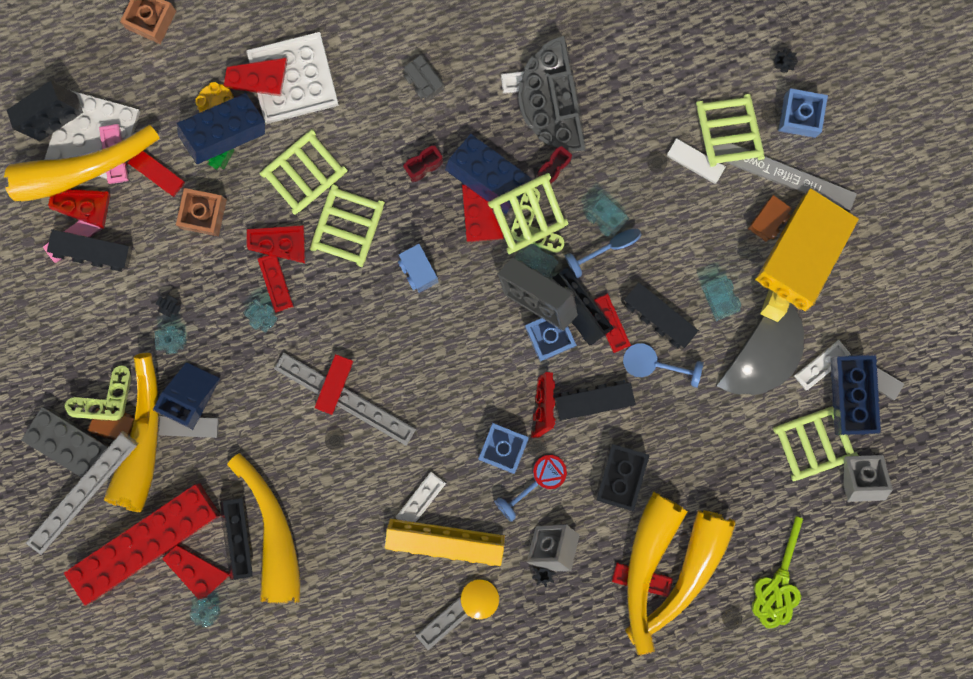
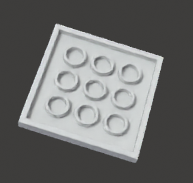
[247,32,339,124]
[45,90,140,179]

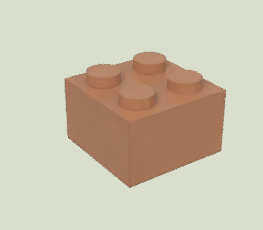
[120,0,176,44]
[176,188,227,237]

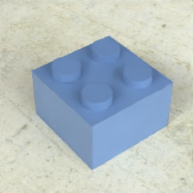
[778,88,828,138]
[398,244,439,293]
[525,318,576,362]
[478,423,529,474]

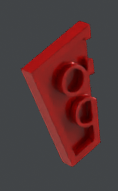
[224,58,288,97]
[462,185,505,242]
[48,190,111,229]
[246,225,306,264]
[530,372,555,438]
[162,545,229,602]

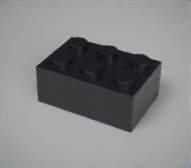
[7,80,83,142]
[594,444,650,512]

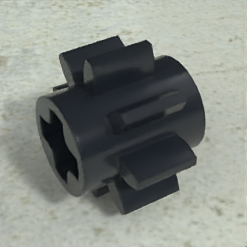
[774,48,798,73]
[156,294,181,317]
[532,567,556,587]

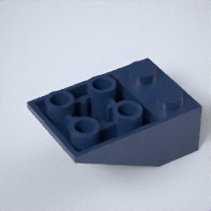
[153,362,220,430]

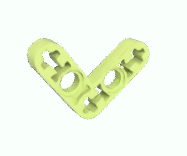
[511,188,565,253]
[65,366,131,421]

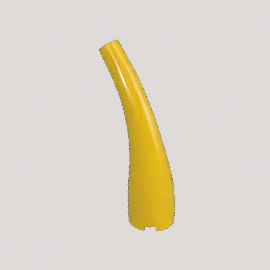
[4,125,160,202]
[104,353,159,512]
[227,453,300,603]
[627,492,688,655]
[625,510,736,645]

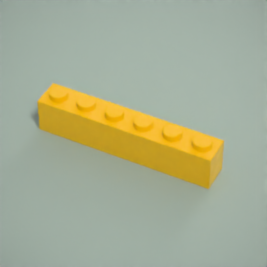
[385,519,505,566]

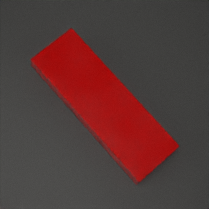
[128,151,185,197]
[257,255,294,313]
[593,293,631,353]
[314,354,354,415]
[612,563,673,597]

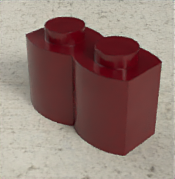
[403,146,443,182]
[535,146,572,184]

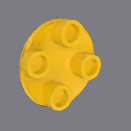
[195,82,234,112]
[461,579,499,619]

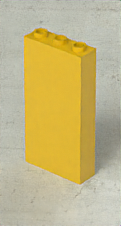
[755,188,859,311]

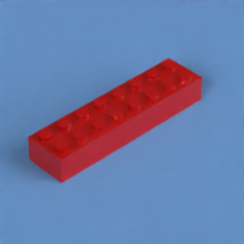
[64,483,221,606]

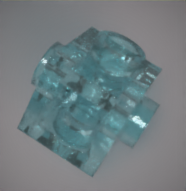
[243,299,278,333]
[155,326,186,354]
[190,597,220,627]

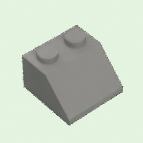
[843,455,893,502]
[527,525,580,571]

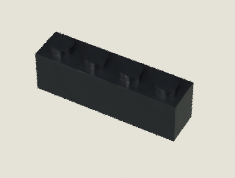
[47,229,133,272]
[552,267,614,346]
[622,282,699,350]
[554,380,636,421]
[219,498,253,580]

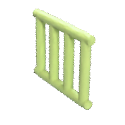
[696,94,765,167]
[259,129,348,215]
[488,173,569,254]
[310,185,385,267]
[773,406,859,481]

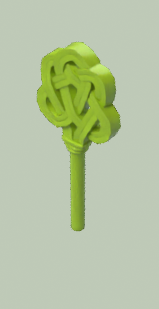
[751,516,803,629]

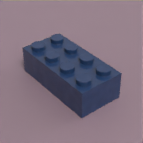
[177,93,265,165]
[445,134,532,214]
[830,355,881,435]

